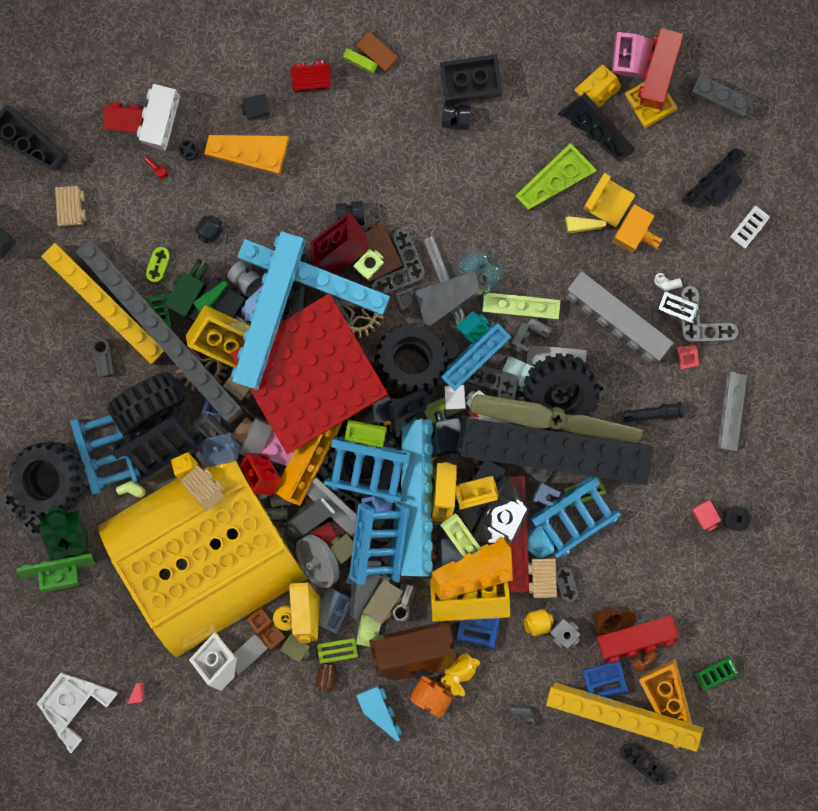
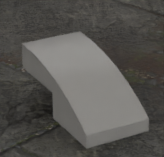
[239,417,272,456]
[233,633,269,675]

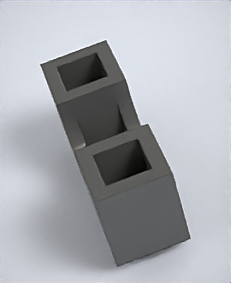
[690,74,752,119]

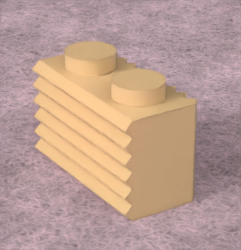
[55,186,86,227]
[181,466,225,511]
[528,558,557,598]

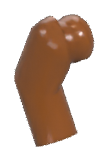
[632,652,658,672]

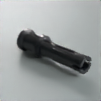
[624,401,683,423]

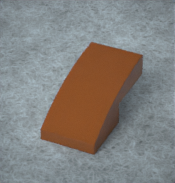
[356,32,399,72]
[246,607,287,651]

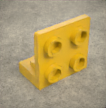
[583,173,635,227]

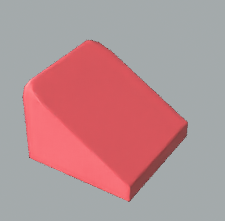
[676,344,699,370]
[128,681,145,704]

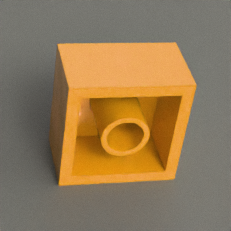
[612,204,663,253]

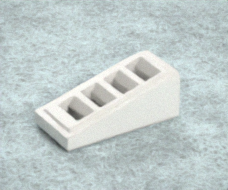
[730,206,770,248]

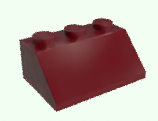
[310,212,368,275]

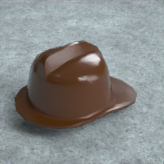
[592,606,636,636]

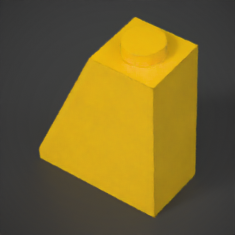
[431,462,457,522]
[289,583,321,643]

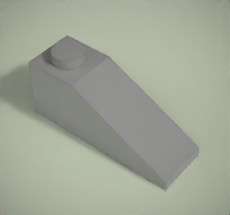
[526,345,587,365]

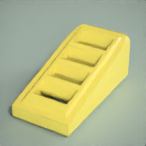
[565,216,606,234]

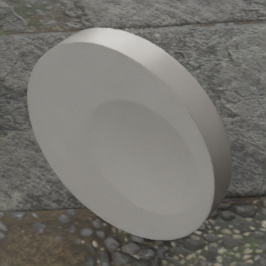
[295,535,339,588]

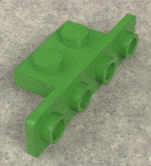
[16,553,96,593]

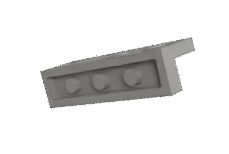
[717,372,747,451]
[306,477,373,538]

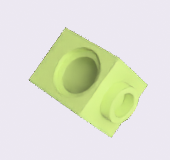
[354,249,384,280]

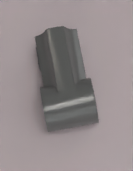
[92,338,115,377]
[390,582,417,622]

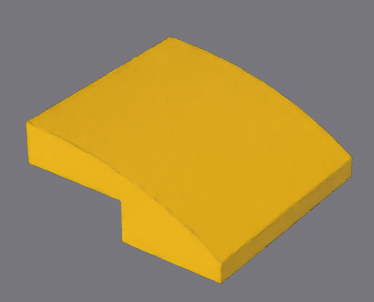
[625,82,678,129]

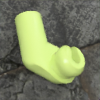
[116,481,146,498]

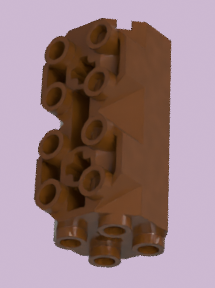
[369,621,457,681]

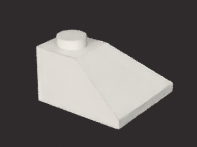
[189,632,237,691]

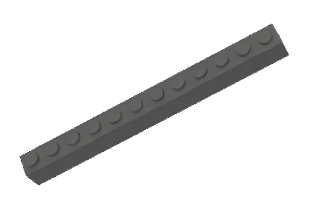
[76,239,245,424]

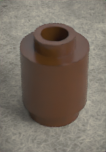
[316,663,337,692]

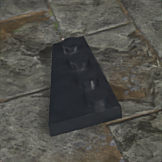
[558,92,635,161]

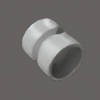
[227,260,263,296]

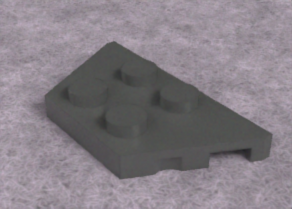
[473,475,529,544]

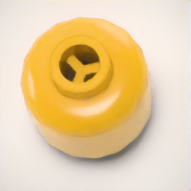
[273,605,292,631]
[524,609,554,637]

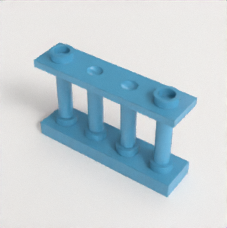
[441,323,511,391]
[70,415,141,495]
[324,436,411,503]
[529,476,621,558]
[349,502,409,585]

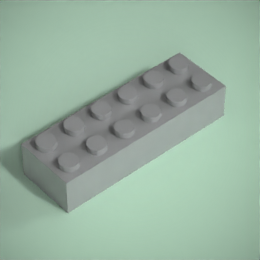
[565,271,674,363]

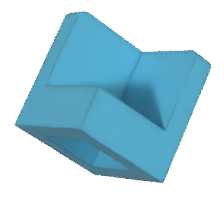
[527,526,554,559]

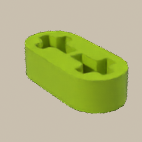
[342,48,378,74]
[146,247,170,283]

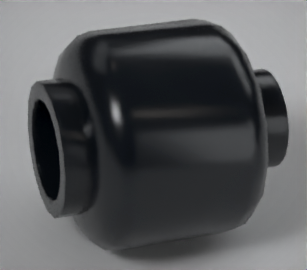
[195,214,224,244]

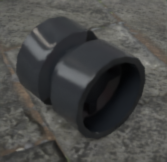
[441,103,471,131]
[335,201,365,226]
[722,506,751,532]

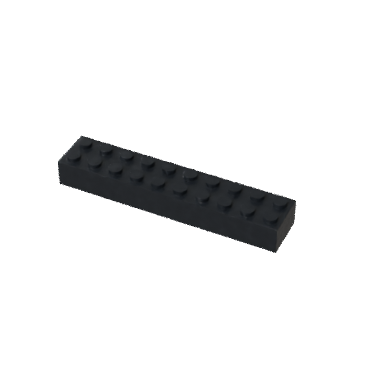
[456,415,654,485]

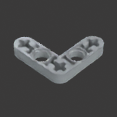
[681,286,738,342]

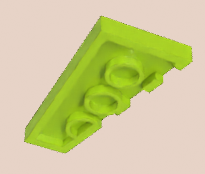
[515,143,597,210]

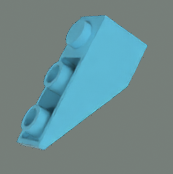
[356,685,402,741]

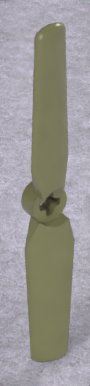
[471,394,643,444]

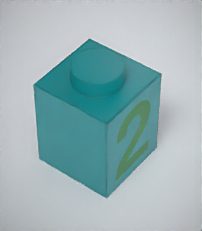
[456,311,490,345]

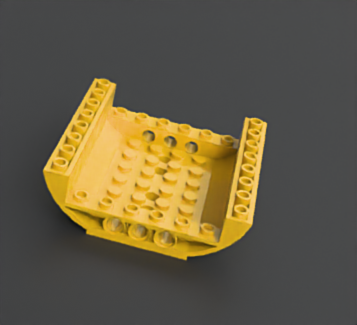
[98,460,308,658]

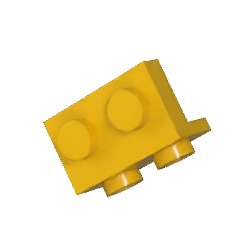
[574,64,621,108]

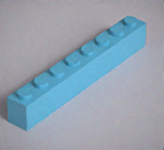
[231,231,306,390]
[238,239,390,316]
[401,420,433,576]

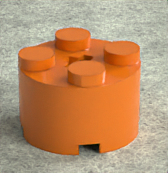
[410,675,454,718]

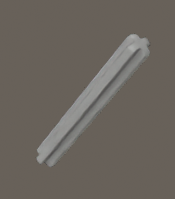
[424,236,465,325]

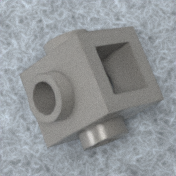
[550,618,580,649]

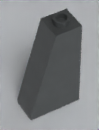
[415,270,488,327]

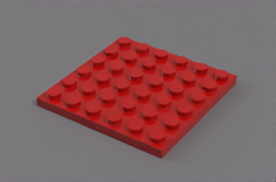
[230,293,389,454]

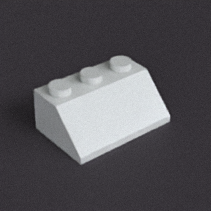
[137,84,180,151]

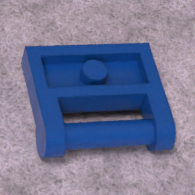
[456,618,500,650]
[582,661,628,697]

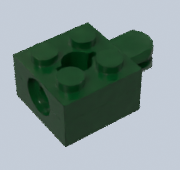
[164,259,209,319]
[40,507,89,560]

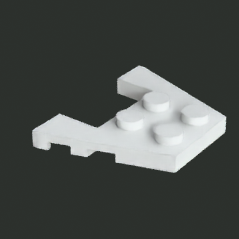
[37,672,118,753]

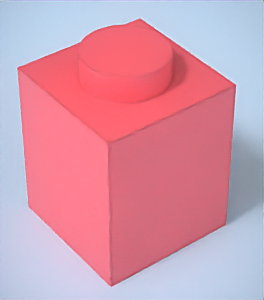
[691,500,721,531]

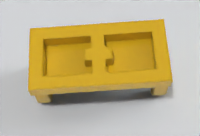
[455,475,499,509]

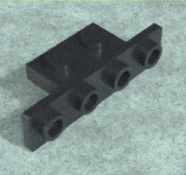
[681,148,746,208]

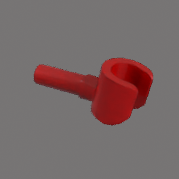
[145,156,168,179]

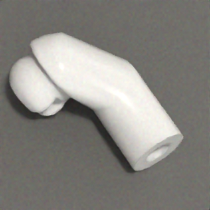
[654,273,682,291]

